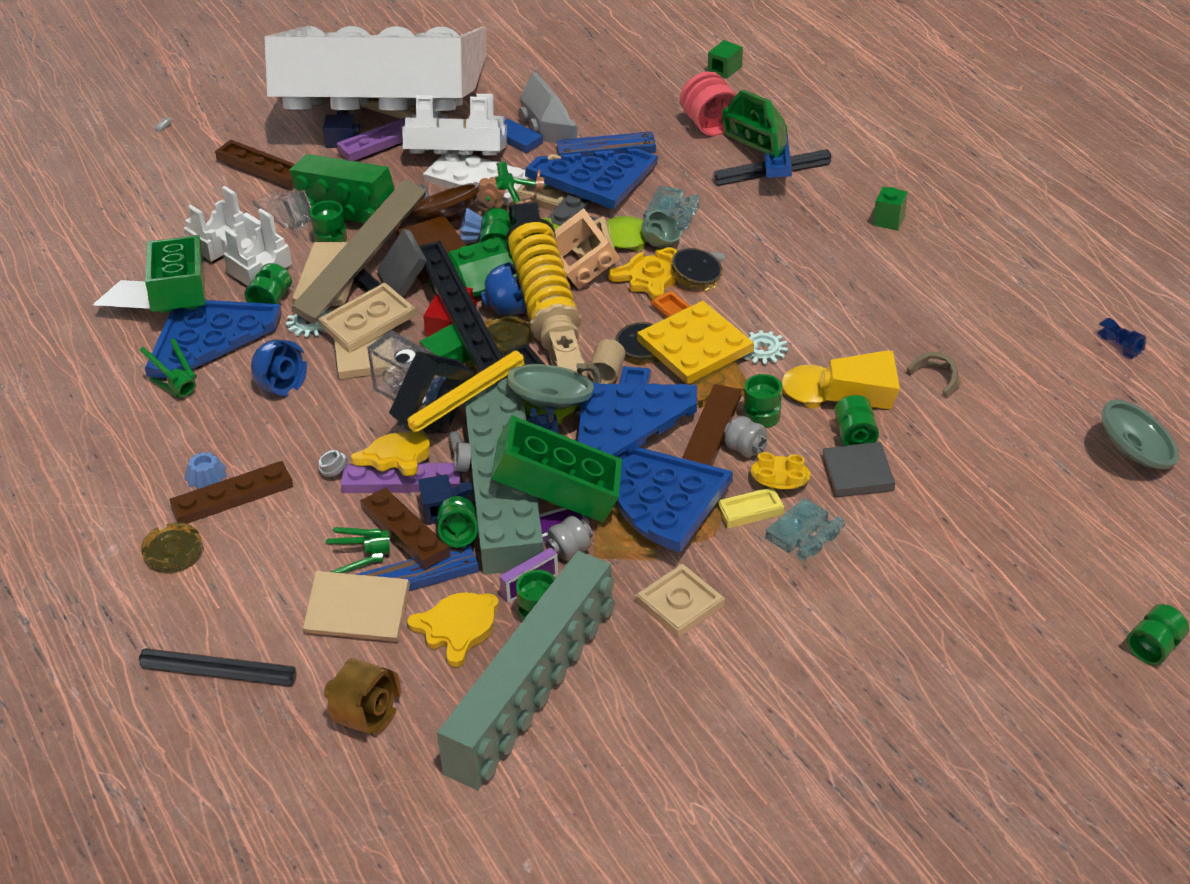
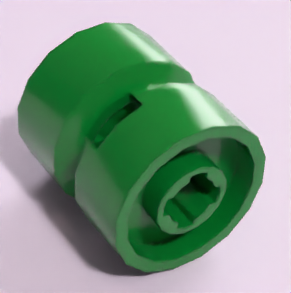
[310,200,347,242]
[479,208,511,243]
[244,263,292,304]
[743,374,782,428]
[834,395,879,446]
[437,496,478,548]
[516,570,556,623]
[1127,604,1189,665]

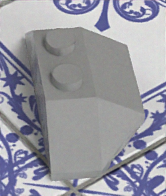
[519,72,577,144]

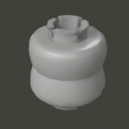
[724,416,768,458]
[546,516,593,561]

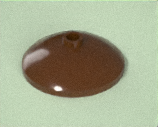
[410,182,480,222]

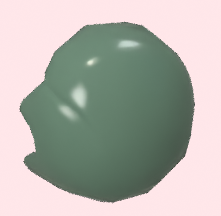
[641,210,683,249]

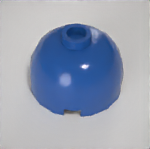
[481,261,527,317]
[251,339,307,396]

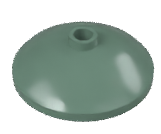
[507,364,594,411]
[1102,399,1179,469]

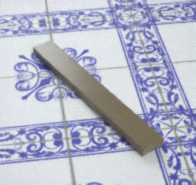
[292,179,426,324]

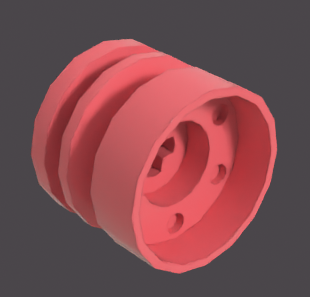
[680,71,737,136]

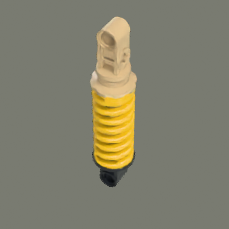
[506,202,587,377]

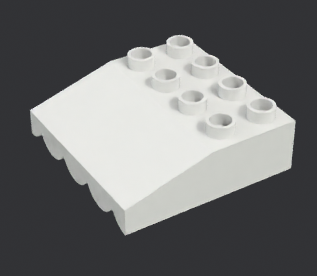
[264,26,486,111]

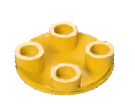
[782,365,827,409]
[751,452,810,489]

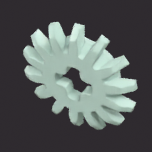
[286,310,332,338]
[744,330,788,365]

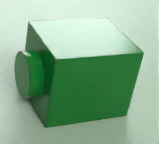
[708,40,743,79]
[873,186,908,231]

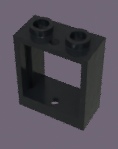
[389,351,475,434]

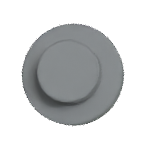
[319,450,348,477]

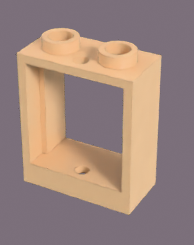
[555,208,620,290]

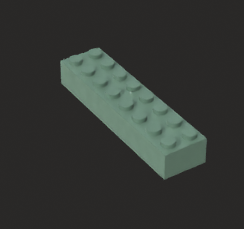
[465,378,544,575]
[437,550,615,791]

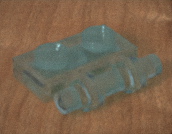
[643,186,700,231]
[765,497,845,560]

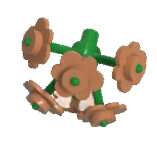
[477,161,546,217]

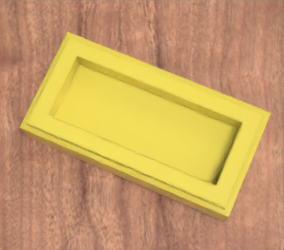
[717,488,785,529]

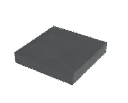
[377,228,427,298]
[823,442,895,497]

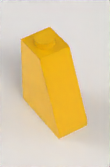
[820,350,900,410]

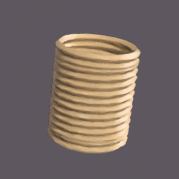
[588,339,625,384]

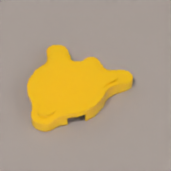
[608,247,680,300]
[351,431,430,476]
[407,592,499,667]

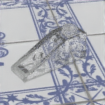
[252,190,311,232]

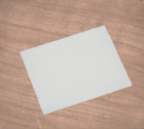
[93,280,150,309]

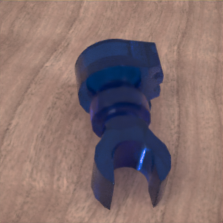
[1098,318,1146,359]

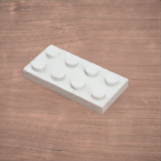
[423,150,528,206]

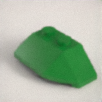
[722,90,787,157]
[427,237,518,297]

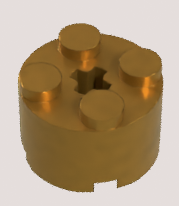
[324,657,401,734]

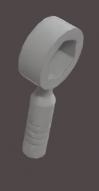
[449,431,471,473]

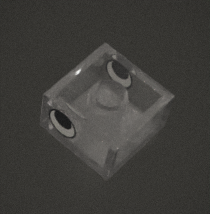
[367,330,435,408]

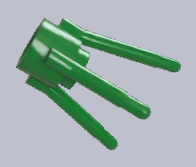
[140,338,197,398]
[326,527,390,573]

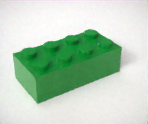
[289,154,395,223]
[145,235,206,313]
[491,415,622,523]

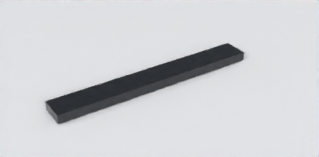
[419,241,508,379]

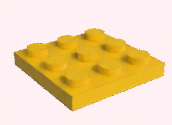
[637,301,754,385]

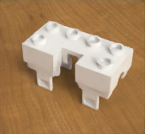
[402,94,507,155]
[183,186,292,286]

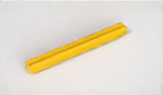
[407,351,524,432]

